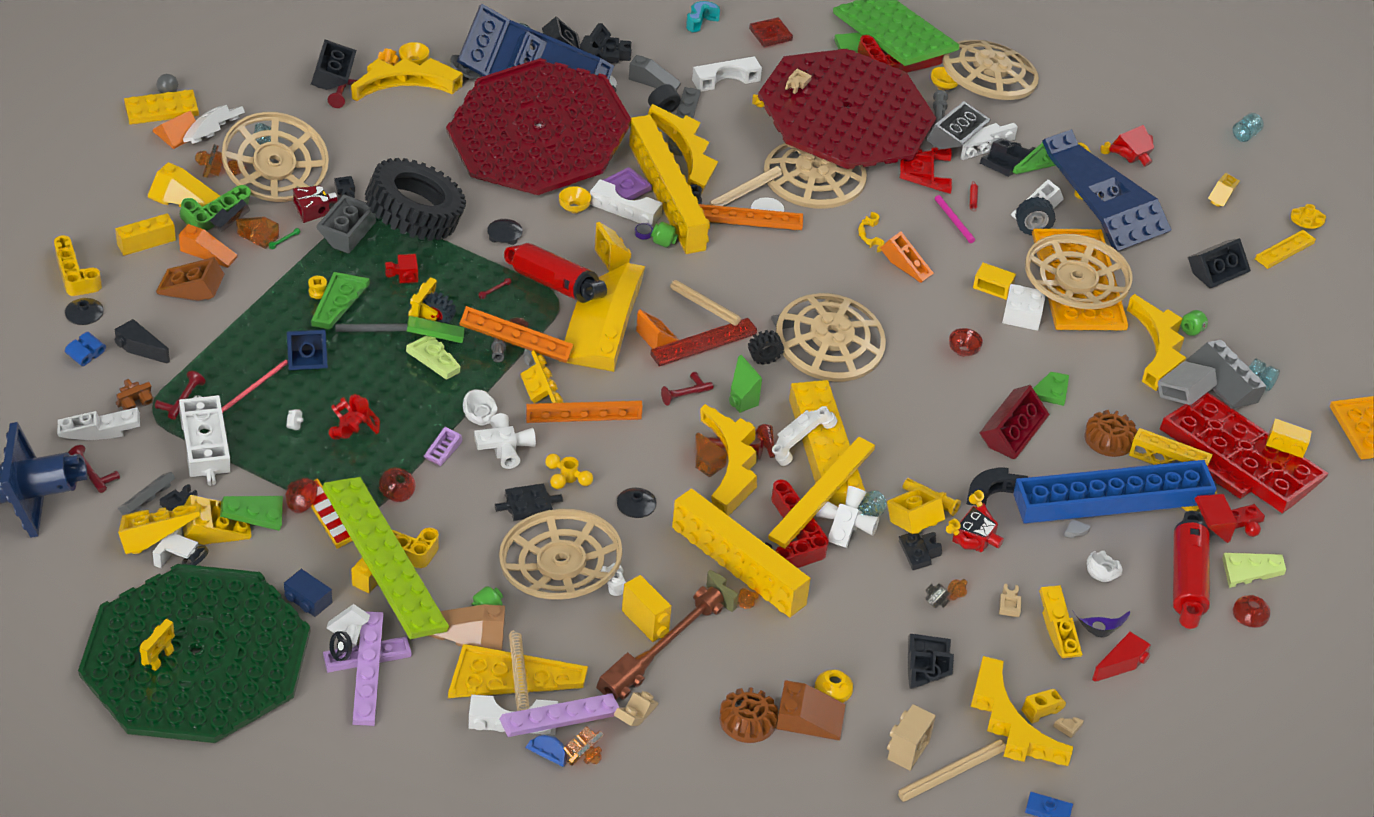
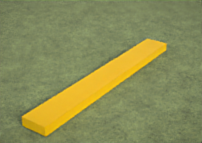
[768,437,875,548]

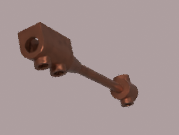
[596,586,724,700]

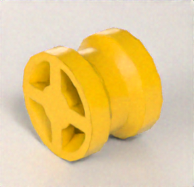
[308,276,327,299]

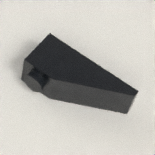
[114,319,170,364]

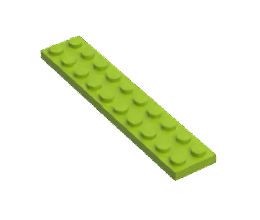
[322,477,449,639]

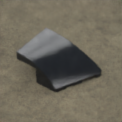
[980,138,1035,177]
[210,199,250,232]
[908,633,954,689]

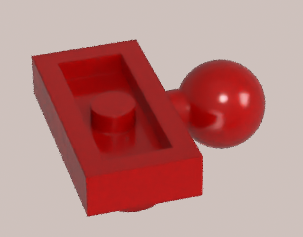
[1232,504,1265,537]

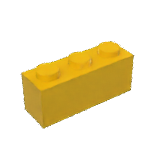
[115,213,176,256]

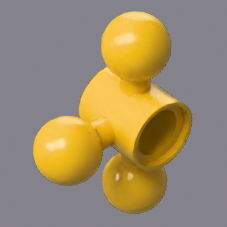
[545,454,593,489]

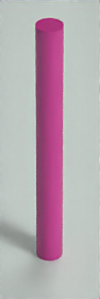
[935,195,975,243]

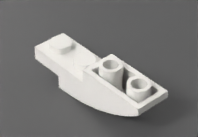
[183,105,245,144]
[961,123,1018,160]
[57,408,140,440]

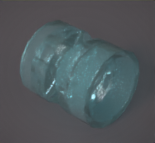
[1233,113,1264,142]
[1249,358,1280,391]

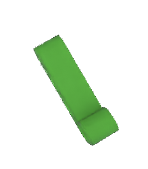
[179,185,251,231]

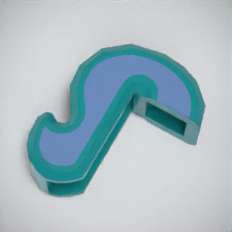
[686,1,720,32]

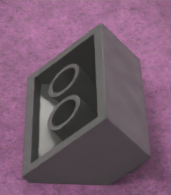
[316,195,376,253]

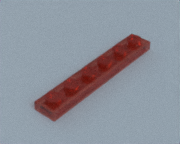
[650,318,757,367]

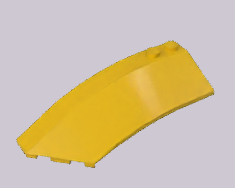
[559,263,645,372]

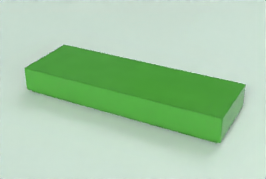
[407,316,464,343]

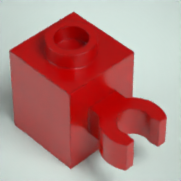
[385,254,418,283]

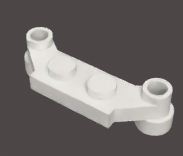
[772,406,837,466]

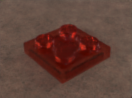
[749,17,793,47]

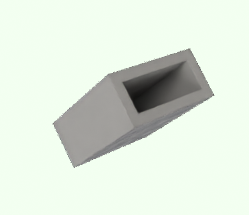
[1158,361,1217,405]

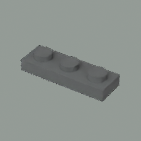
[118,472,175,515]

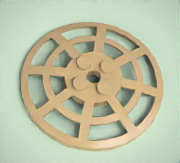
[943,40,1039,100]
[221,112,329,202]
[764,143,867,209]
[1025,234,1133,309]
[776,293,886,382]
[499,509,622,599]

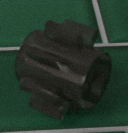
[925,583,950,608]

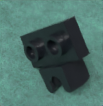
[602,37,632,63]
[899,532,942,570]

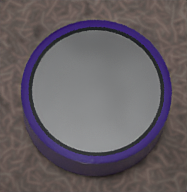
[635,223,653,240]

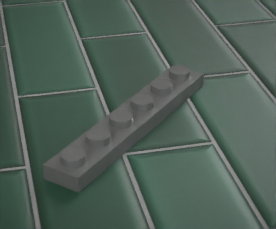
[667,87,701,156]

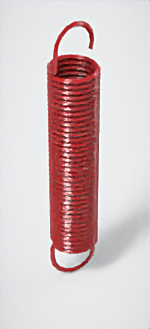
[969,181,978,211]

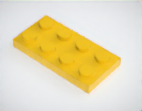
[124,90,199,125]

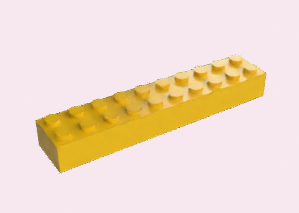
[629,115,710,254]

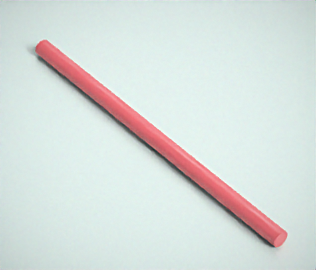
[221,360,288,413]

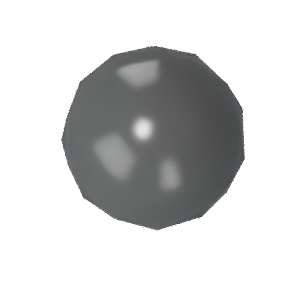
[156,74,178,93]

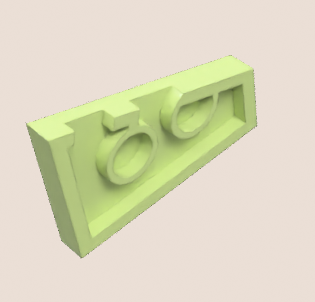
[406,336,461,380]
[1222,553,1286,588]

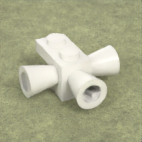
[474,413,536,469]
[816,486,879,548]

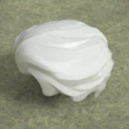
[463,389,497,426]
[1087,550,1123,582]

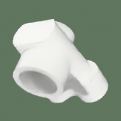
[601,562,626,596]

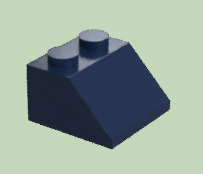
[287,330,328,370]

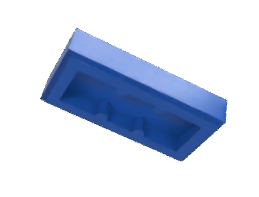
[1025,791,1073,817]

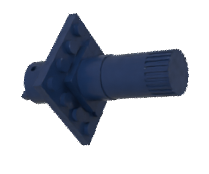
[0,422,87,538]

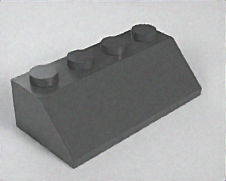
[927,101,991,149]
[1186,339,1267,409]

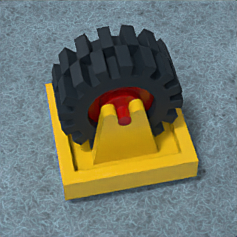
[408,277,456,324]

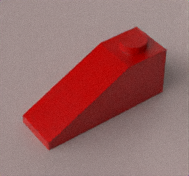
[1092,632,1151,682]

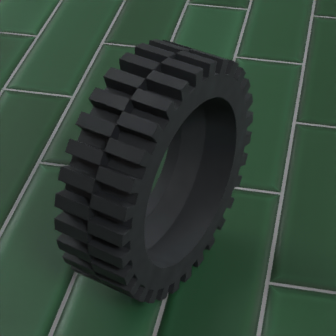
[365,158,466,241]

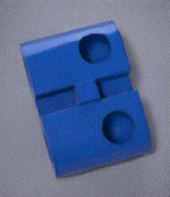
[65,332,106,366]

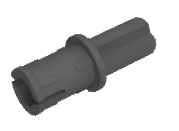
[491,338,506,362]

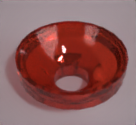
[949,328,983,357]
[379,467,416,502]
[285,477,318,513]
[1233,595,1270,628]

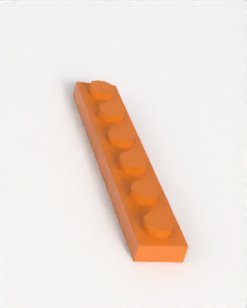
[698,204,803,230]
[460,306,573,363]
[526,400,642,423]

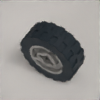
[1015,197,1056,236]

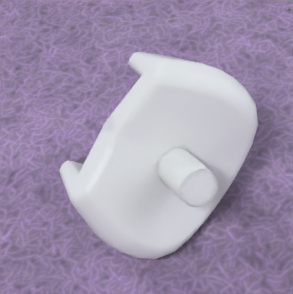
[287,409,304,430]

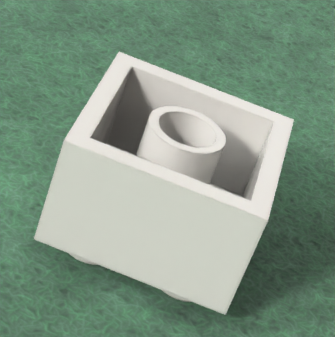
[1002,284,1045,331]

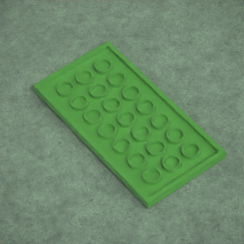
[833,0,959,66]

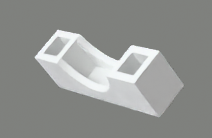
[692,56,762,92]
[590,180,663,228]
[469,694,558,735]

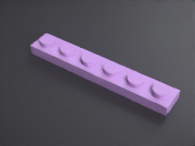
[353,612,383,726]
[499,693,619,737]

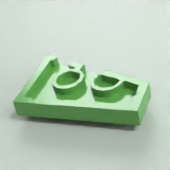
[220,496,283,531]

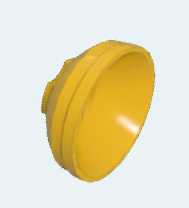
[399,42,429,65]
[931,67,958,91]
[559,186,591,213]
[814,670,853,703]

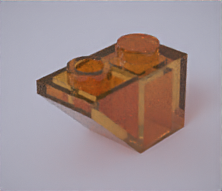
[236,217,279,249]
[694,432,727,478]

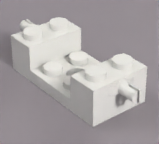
[179,395,230,486]

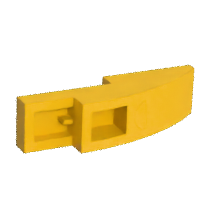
[1039,585,1083,658]

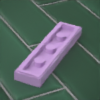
[323,636,411,673]

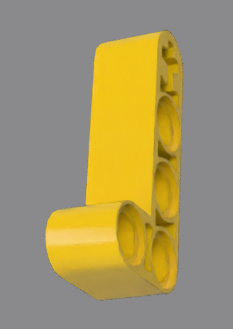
[54,235,102,296]
[392,528,439,568]

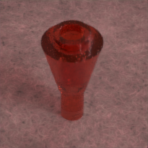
[755,424,775,458]

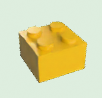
[887,487,945,534]

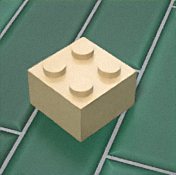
[887,704,936,771]

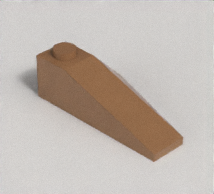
[428,604,505,651]

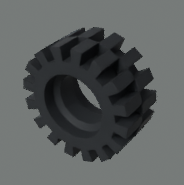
[748,330,784,365]

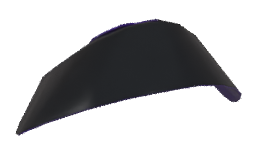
[1072,610,1130,638]

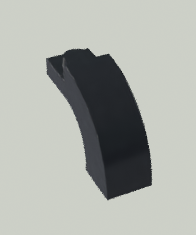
[579,23,611,61]
[966,467,1028,506]

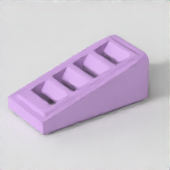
[424,427,462,466]

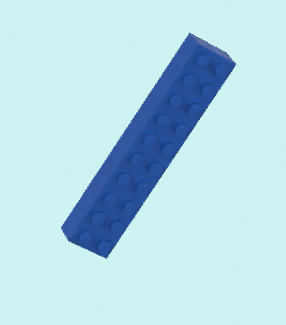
[1013,460,1216,524]

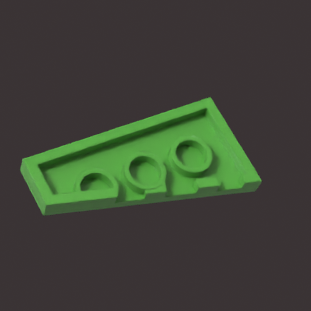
[311,272,370,329]

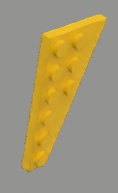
[448,644,588,698]

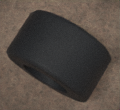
[648,84,681,113]

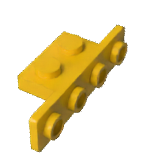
[520,350,564,404]

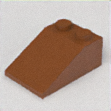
[156,257,225,301]
[776,680,845,741]

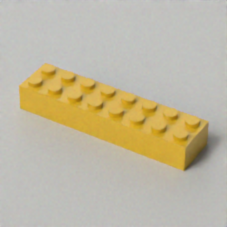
[789,380,865,507]
[672,488,811,618]

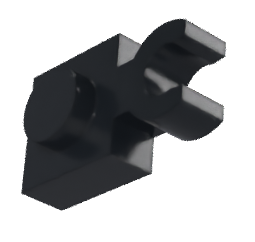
[334,176,355,198]
[159,484,198,511]

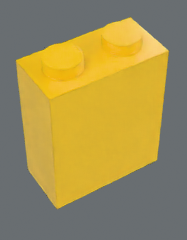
[622,575,672,642]

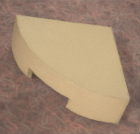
[1053,717,1084,738]

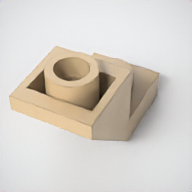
[614,691,659,726]

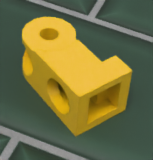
[1021,689,1066,724]

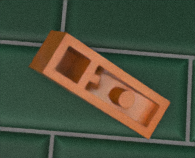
[178,224,237,268]
[880,231,934,283]

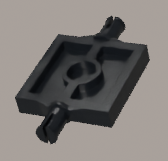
[495,483,563,521]

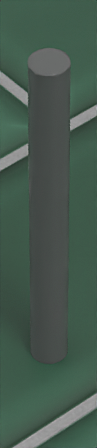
[336,324,407,332]

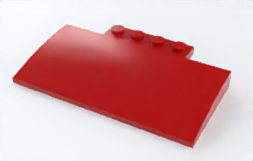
[1160,392,1329,514]

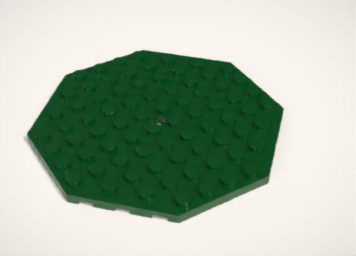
[78,564,311,743]

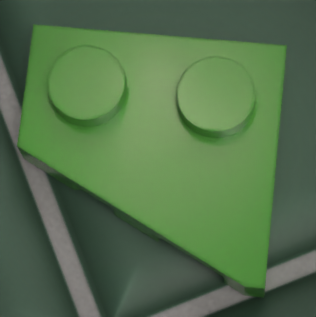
[1033,372,1069,406]

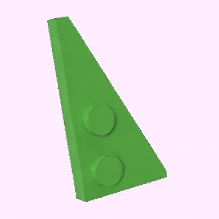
[1013,142,1056,174]

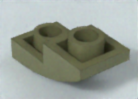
[706,570,739,612]

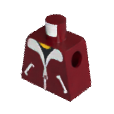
[293,186,337,223]

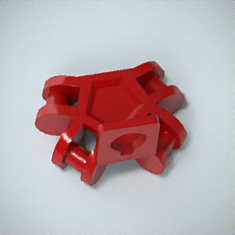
[329,394,380,439]

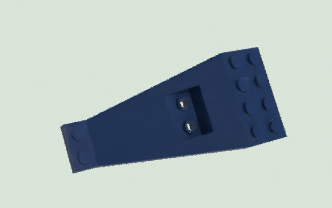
[457,4,614,80]
[1042,129,1172,251]

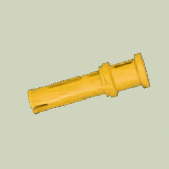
[903,477,961,516]

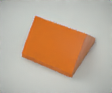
[153,111,196,149]
[636,309,681,353]

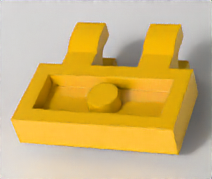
[140,619,175,671]

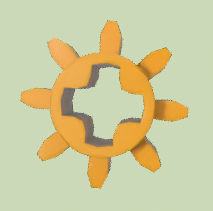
[377,48,399,66]

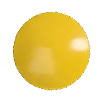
[1290,204,1326,229]

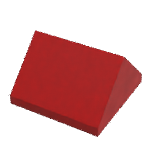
[1194,494,1237,543]

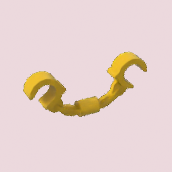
[858,212,884,252]

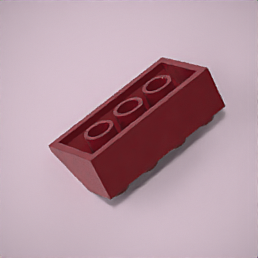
[979,385,1050,459]

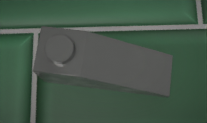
[629,55,681,91]

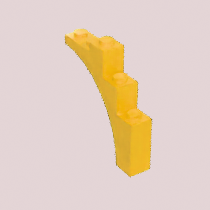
[351,58,463,101]
[647,104,718,195]
[1127,294,1186,391]
[700,404,757,516]
[971,656,1073,766]

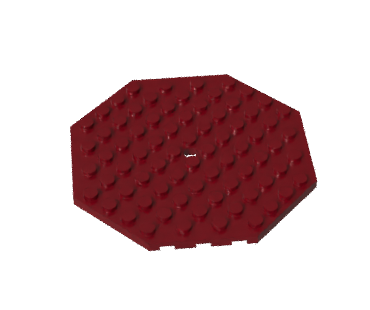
[758,48,936,169]
[446,58,631,195]

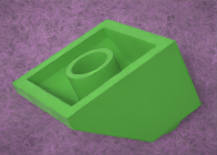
[729,355,762,413]

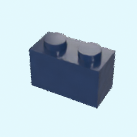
[284,568,333,617]

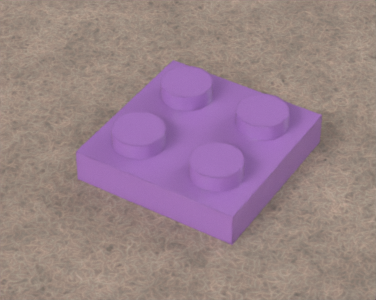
[603,167,652,200]

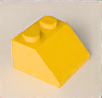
[595,222,631,272]

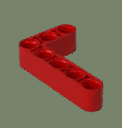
[857,35,944,73]
[771,479,829,568]

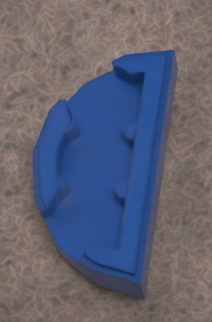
[525,735,567,767]

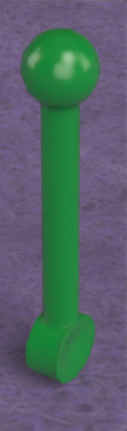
[269,228,301,249]

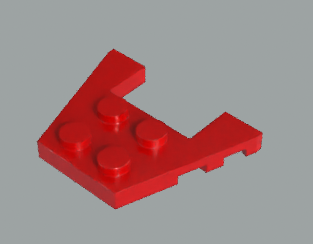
[900,148,952,194]

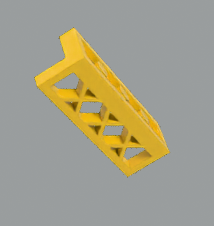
[1129,428,1213,467]

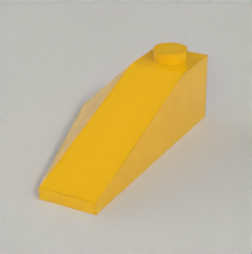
[148,162,220,207]
[118,503,202,554]

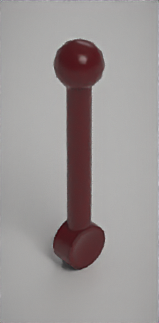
[479,278,511,299]

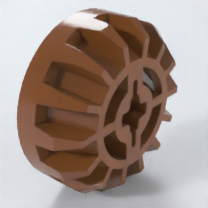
[1084,410,1138,457]
[719,687,778,743]

